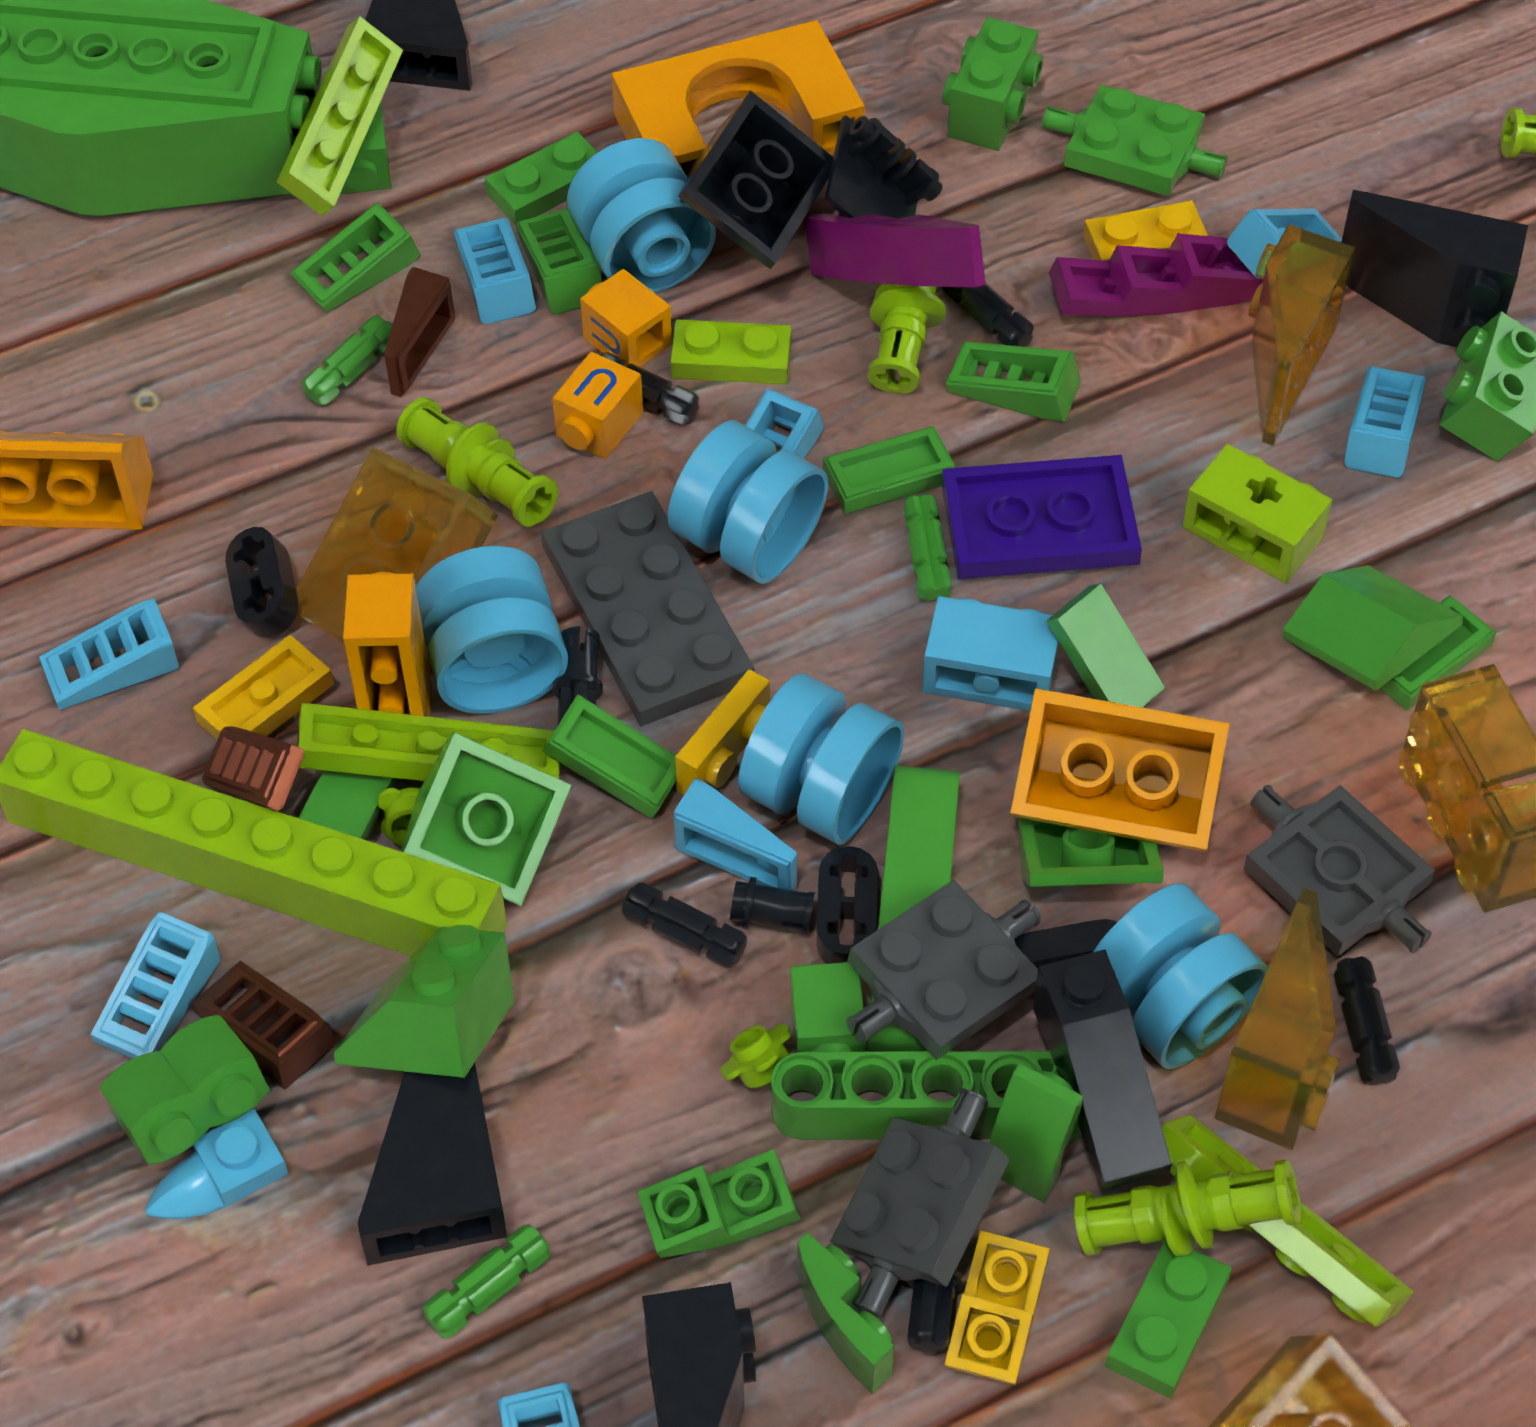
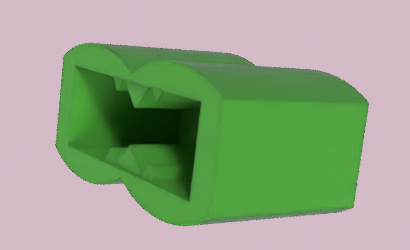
[99,1015,270,1165]

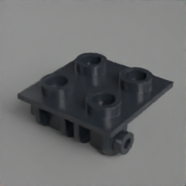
[825,115,943,219]

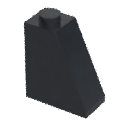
[365,0,472,91]
[358,1063,508,1266]

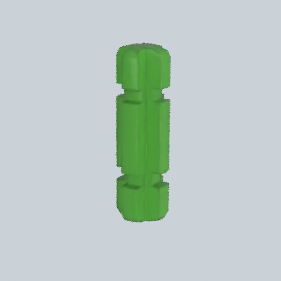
[301,315,392,406]
[904,493,952,602]
[422,1224,550,1338]

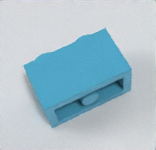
[922,596,1059,711]

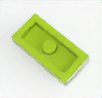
[670,319,791,385]

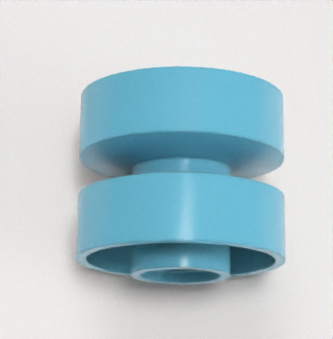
[567,138,716,293]
[668,420,828,584]
[416,546,568,714]
[738,673,904,845]
[1093,884,1270,1069]

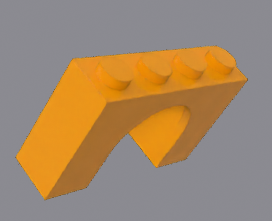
[611,20,865,177]

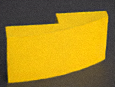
[944,1230,1050,1386]

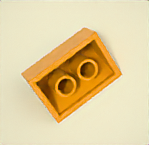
[0,430,154,530]
[1010,688,1230,852]

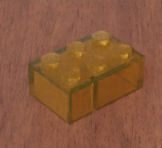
[1399,664,1536,913]

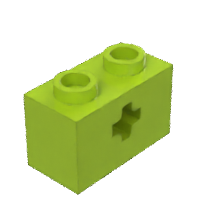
[1182,443,1333,584]

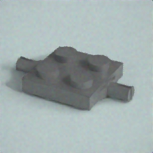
[1244,785,1435,956]
[846,880,1041,1060]
[830,1088,1011,1318]

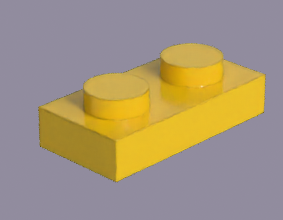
[1083,200,1208,261]
[193,634,334,740]
[675,669,770,796]

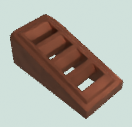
[384,267,456,397]
[202,726,305,811]
[191,960,334,1090]

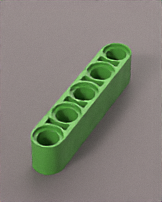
[867,765,960,1052]
[771,1051,1083,1140]

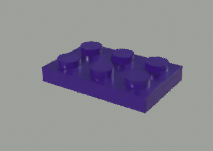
[942,455,1142,579]

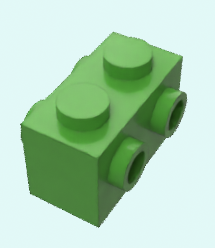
[942,17,1044,151]
[1440,311,1536,462]

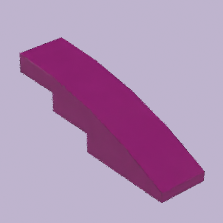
[804,213,986,287]
[1049,233,1295,316]

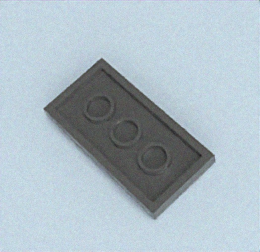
[541,491,755,727]

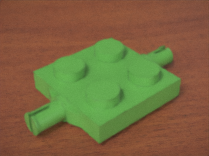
[1042,85,1228,196]

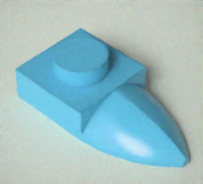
[145,1108,288,1219]

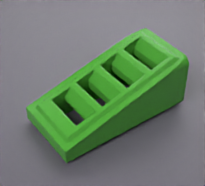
[290,202,421,313]
[515,208,602,315]
[946,341,1080,422]

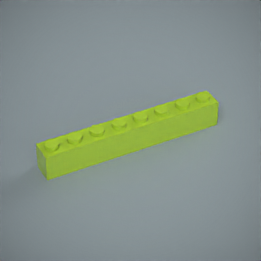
[0,729,507,956]

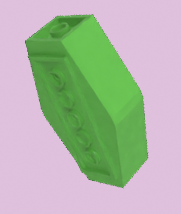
[0,0,322,216]

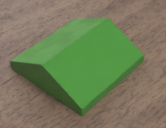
[1282,565,1463,691]
[401,732,572,906]
[1016,817,1164,887]

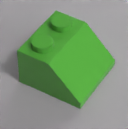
[334,925,514,1078]

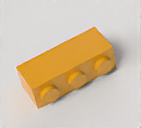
[343,572,432,717]

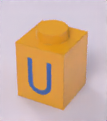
[580,268,672,367]
[552,351,643,460]

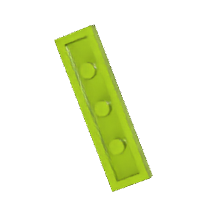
[276,16,403,216]
[297,703,559,781]
[1162,1114,1414,1327]

